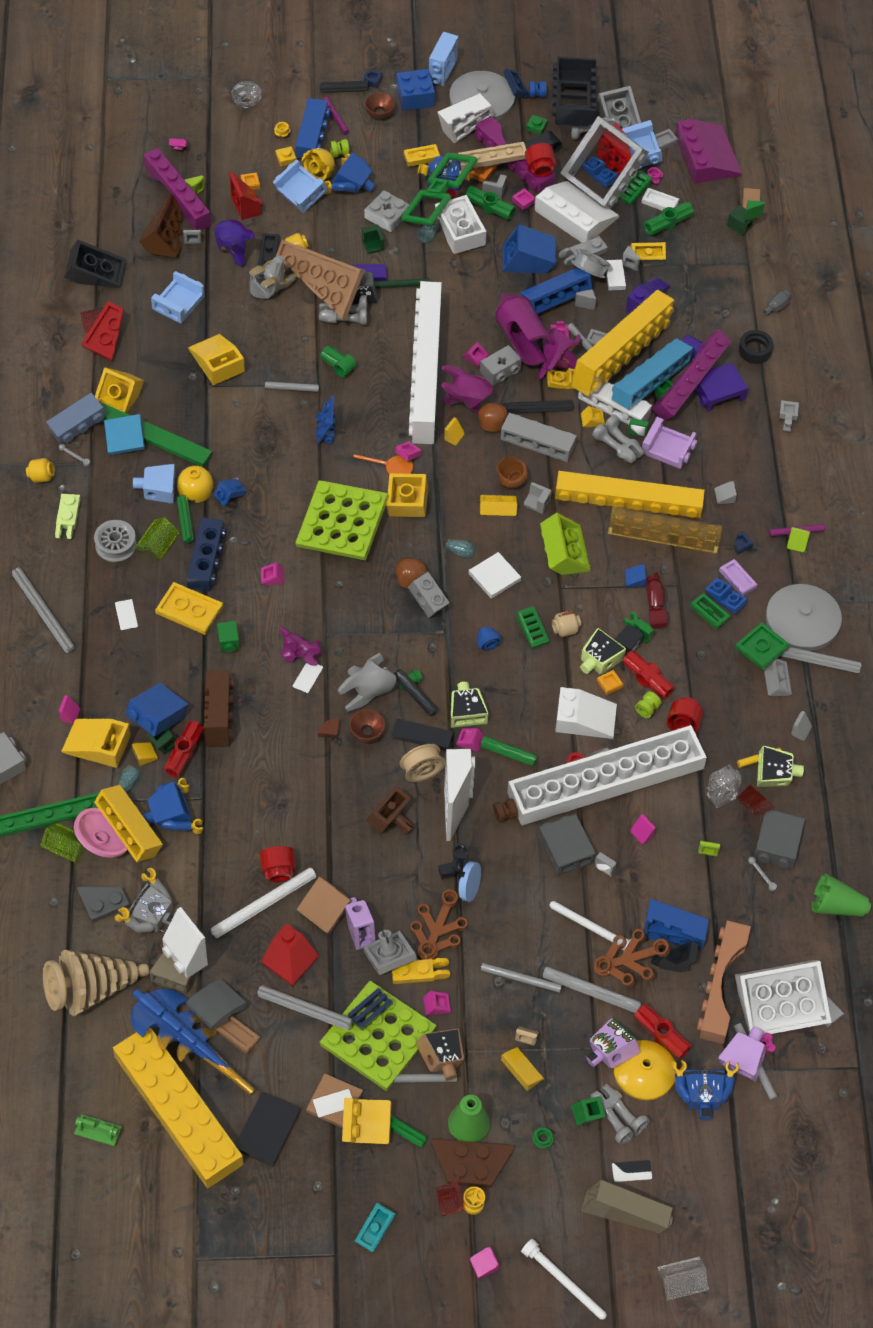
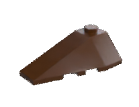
[139,194,182,258]

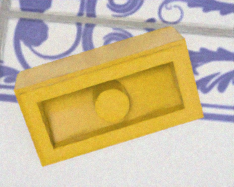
[630,242,666,261]
[480,495,517,516]
[501,1047,544,1091]

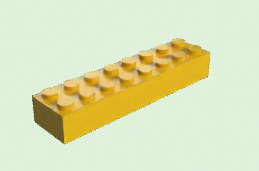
[571,290,674,397]
[113,1028,243,1189]

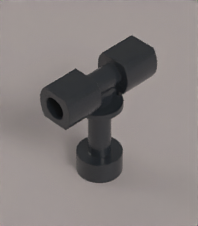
[438,843,481,880]

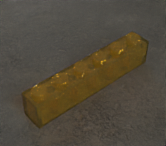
[608,506,722,553]

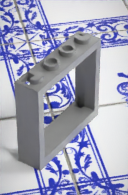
[560,116,649,209]

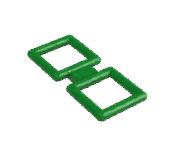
[401,152,478,226]

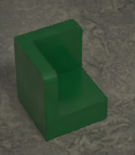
[727,205,755,236]
[362,224,385,254]
[146,728,177,755]

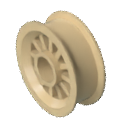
[400,744,446,782]

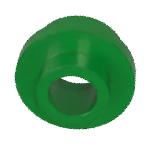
[532,1128,554,1149]

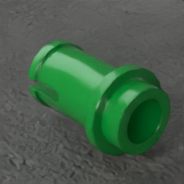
[398,669,423,690]

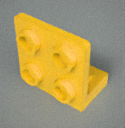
[342,1098,392,1144]

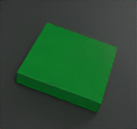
[735,622,790,670]

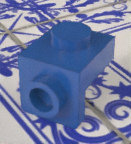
[214,479,247,506]

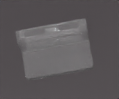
[657,1257,709,1300]

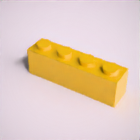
[94,785,163,862]

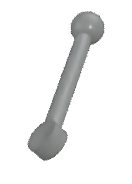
[59,444,90,467]
[748,857,777,891]

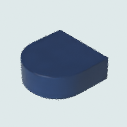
[364,70,383,88]

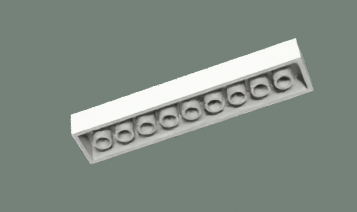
[409,281,442,444]
[507,725,707,826]

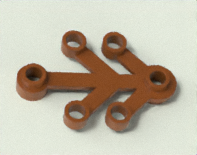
[410,889,468,960]
[594,929,671,987]

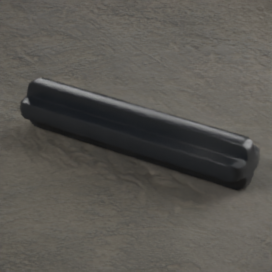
[320,81,368,92]
[394,669,438,716]

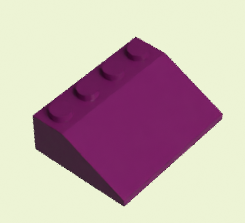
[675,119,742,184]

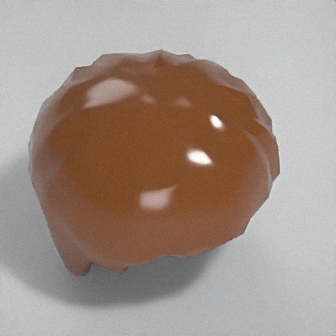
[478,402,509,432]
[496,456,528,489]
[395,557,428,589]

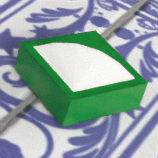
[628,418,648,437]

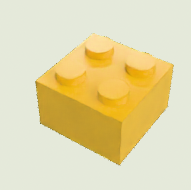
[386,473,428,517]

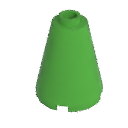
[812,874,871,917]
[448,1095,491,1143]

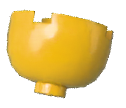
[302,148,335,181]
[177,466,214,503]

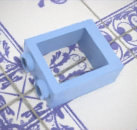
[429,32,458,86]

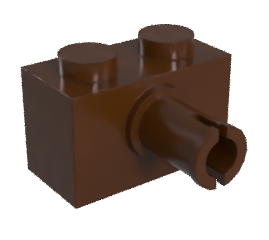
[366,786,415,835]

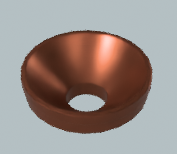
[365,92,395,118]
[349,709,385,743]

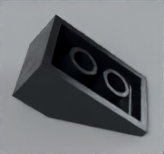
[64,240,126,288]

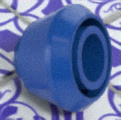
[477,626,502,651]

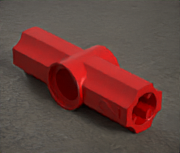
[622,651,675,699]
[163,720,204,778]
[633,1004,692,1059]

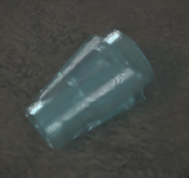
[417,221,439,243]
[446,539,475,559]
[116,765,141,793]

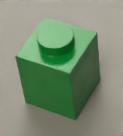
[217,621,240,653]
[571,1096,606,1126]

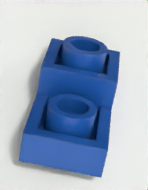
[582,156,618,188]
[705,578,748,614]

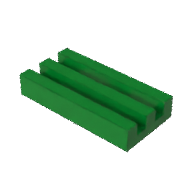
[690,593,731,630]

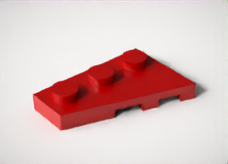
[81,301,124,362]

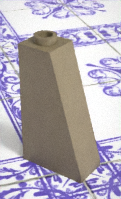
[581,1180,673,1234]

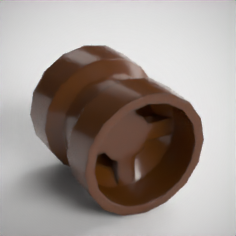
[493,798,518,823]

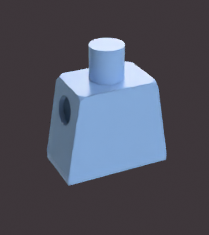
[133,464,176,503]

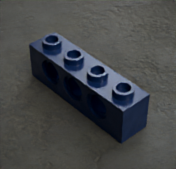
[187,517,227,592]

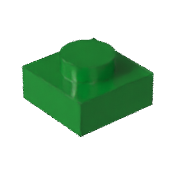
[526,115,548,135]

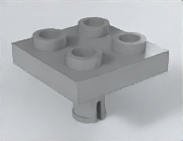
[362,930,417,975]

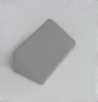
[764,659,792,696]

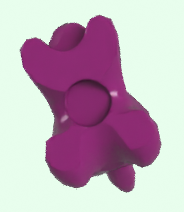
[279,626,322,666]

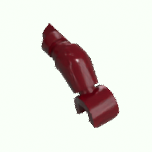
[646,572,667,628]

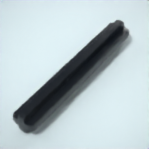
[503,400,573,413]

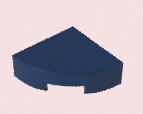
[734,531,753,555]

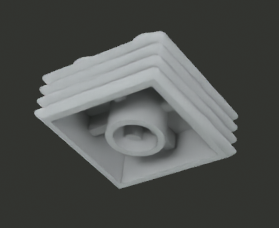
[364,190,410,232]

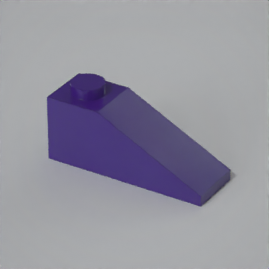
[626,277,671,313]

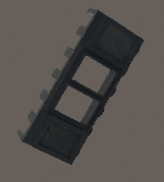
[552,56,597,126]

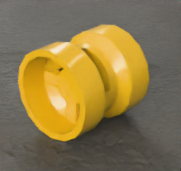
[463,1187,485,1215]

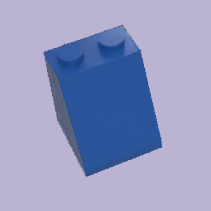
[503,225,557,273]

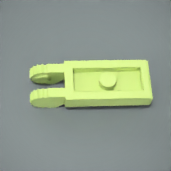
[55,494,80,539]

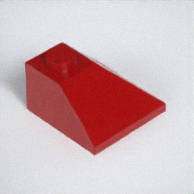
[229,172,263,220]
[261,923,319,986]

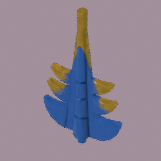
[131,989,256,1096]

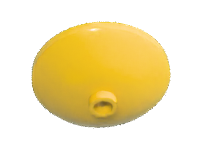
[613,1040,677,1101]

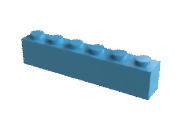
[611,338,693,409]

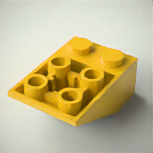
[188,334,245,385]
[61,719,131,768]

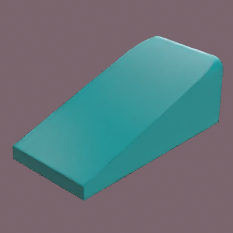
[355,1203,397,1253]

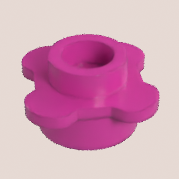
[647,167,663,184]
[760,1033,776,1054]

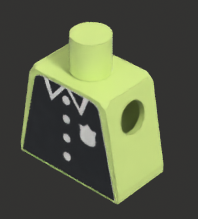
[580,628,626,674]
[451,682,488,728]
[757,746,804,787]

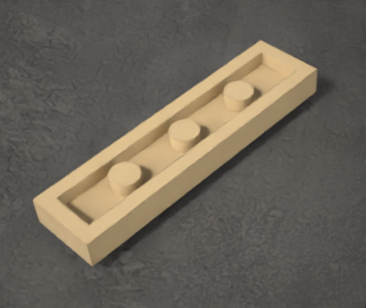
[458,142,526,170]

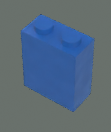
[126,683,189,737]

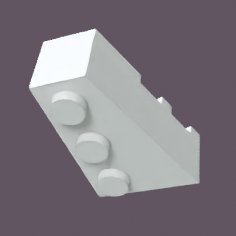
[437,94,494,144]

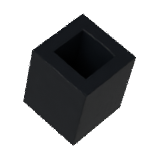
[614,624,643,656]

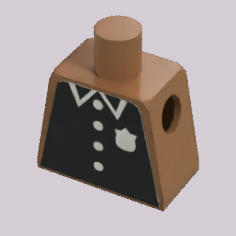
[416,1029,464,1081]

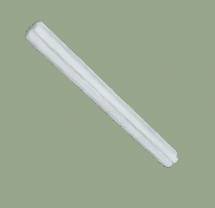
[211,868,316,938]

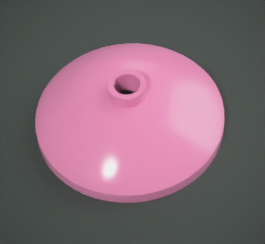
[74,808,128,858]

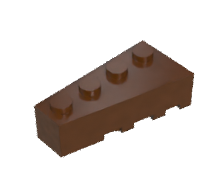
[204,670,234,747]

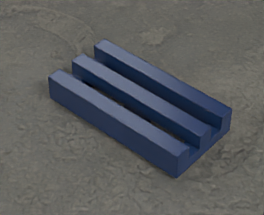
[503,68,529,99]
[348,987,393,1031]

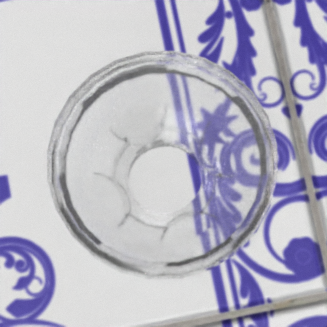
[231,81,262,108]

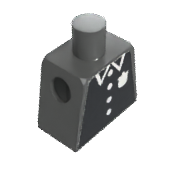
[352,268,378,305]

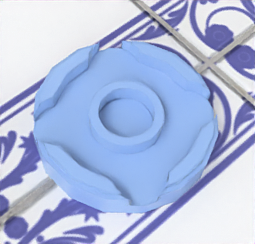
[459,861,481,902]

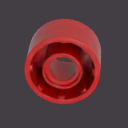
[525,143,556,177]
[666,697,703,734]
[260,846,296,882]

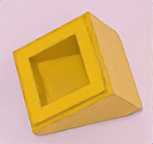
[581,406,605,427]
[444,417,464,445]
[132,742,158,766]

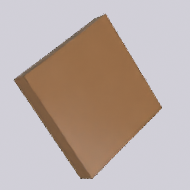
[297,876,353,934]
[306,1073,363,1128]

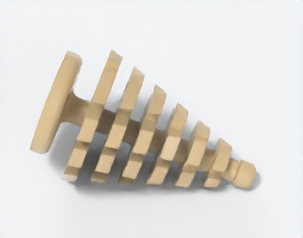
[43,950,149,1016]

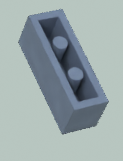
[46,392,106,444]

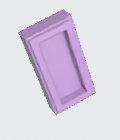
[719,559,757,596]

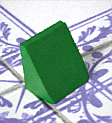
[745,200,765,220]

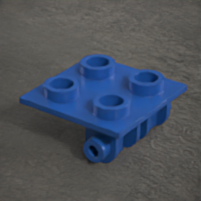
[315,395,335,444]

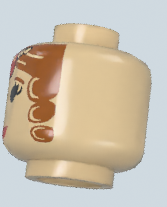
[552,610,581,637]

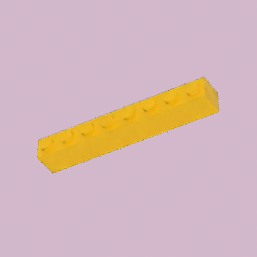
[555,471,704,518]

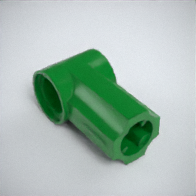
[320,346,357,378]

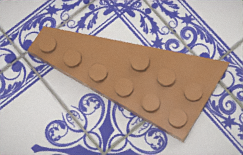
[276,240,364,321]

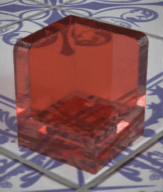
[436,1182,464,1216]

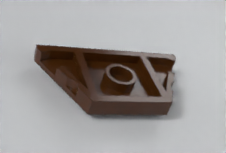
[431,1139,514,1188]

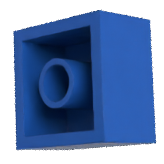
[396,69,435,111]

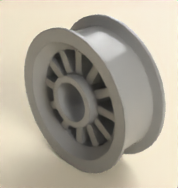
[571,248,611,278]
[94,520,137,562]

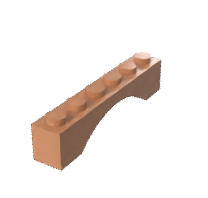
[697,921,751,1044]

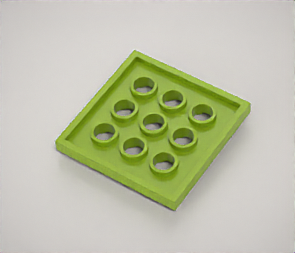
[295,480,389,561]
[320,981,437,1092]

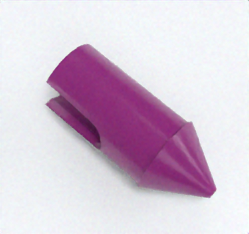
[495,293,555,365]

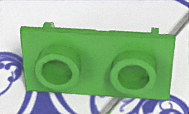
[74,1114,122,1146]

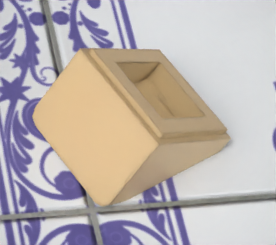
[515,1026,539,1046]

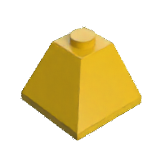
[95,367,144,413]

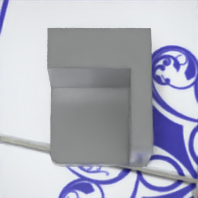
[482,174,507,199]
[523,482,552,514]

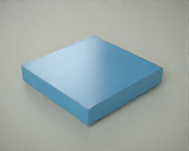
[104,414,145,455]

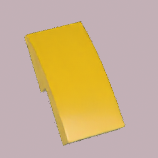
[547,368,575,389]

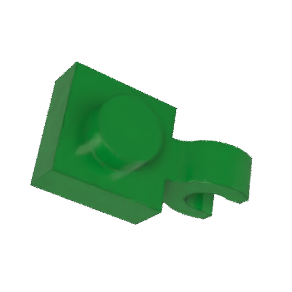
[623,611,654,644]

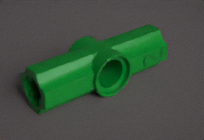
[465,186,516,220]
[644,202,694,235]

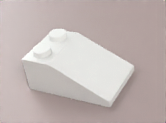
[435,195,486,254]
[555,687,617,739]
[162,907,208,978]

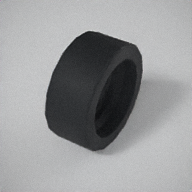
[739,330,773,364]

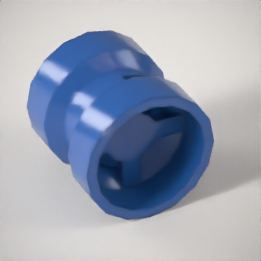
[529,81,546,98]

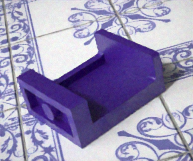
[693,362,748,411]

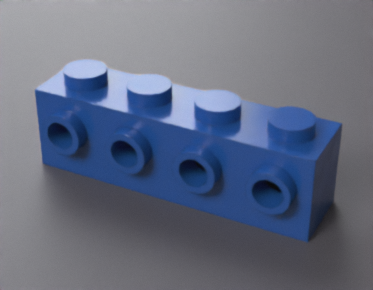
[296,98,331,159]
[520,267,592,314]

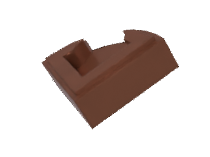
[318,718,340,738]

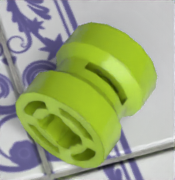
[330,139,350,158]
[635,691,662,718]

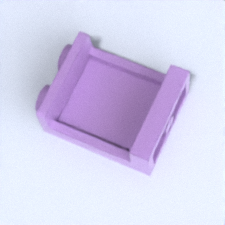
[642,417,698,469]

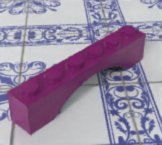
[475,116,556,194]
[143,148,211,231]
[651,329,731,421]

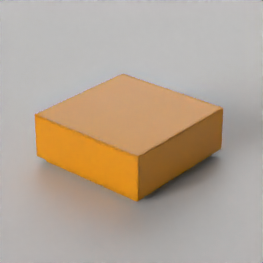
[240,173,260,190]
[597,670,623,695]

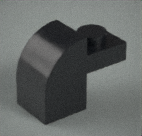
[651,940,698,972]

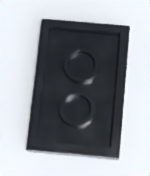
[235,1092,301,1166]

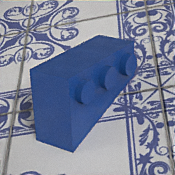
[644,899,709,950]

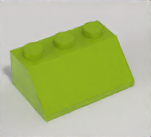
[540,513,591,575]

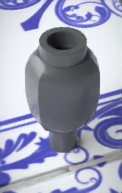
[763,290,791,315]

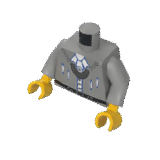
[115,868,174,933]

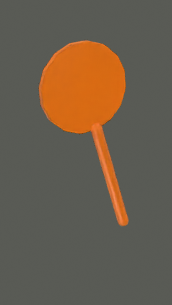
[353,454,413,475]

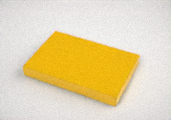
[155,582,224,635]

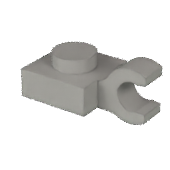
[779,400,799,432]

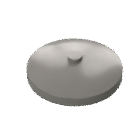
[449,71,515,121]
[766,584,842,651]

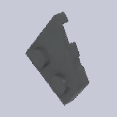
[77,887,130,923]

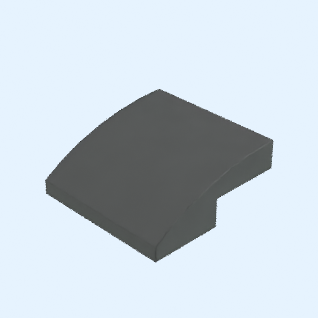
[186,978,246,1029]

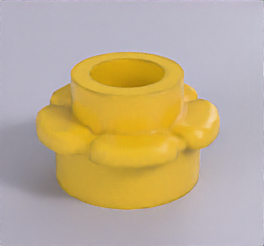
[274,122,291,138]

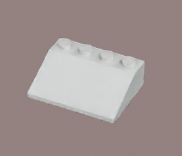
[534,181,619,243]
[444,749,475,841]
[735,960,832,1035]

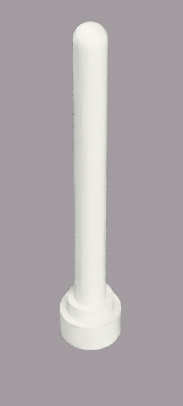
[549,901,638,953]
[521,1238,607,1320]

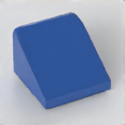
[625,564,646,587]

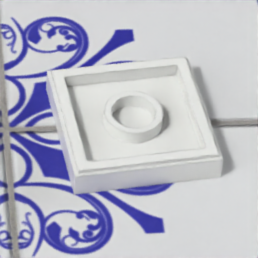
[469,552,521,599]

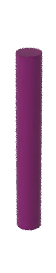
[323,97,349,135]
[769,524,825,537]

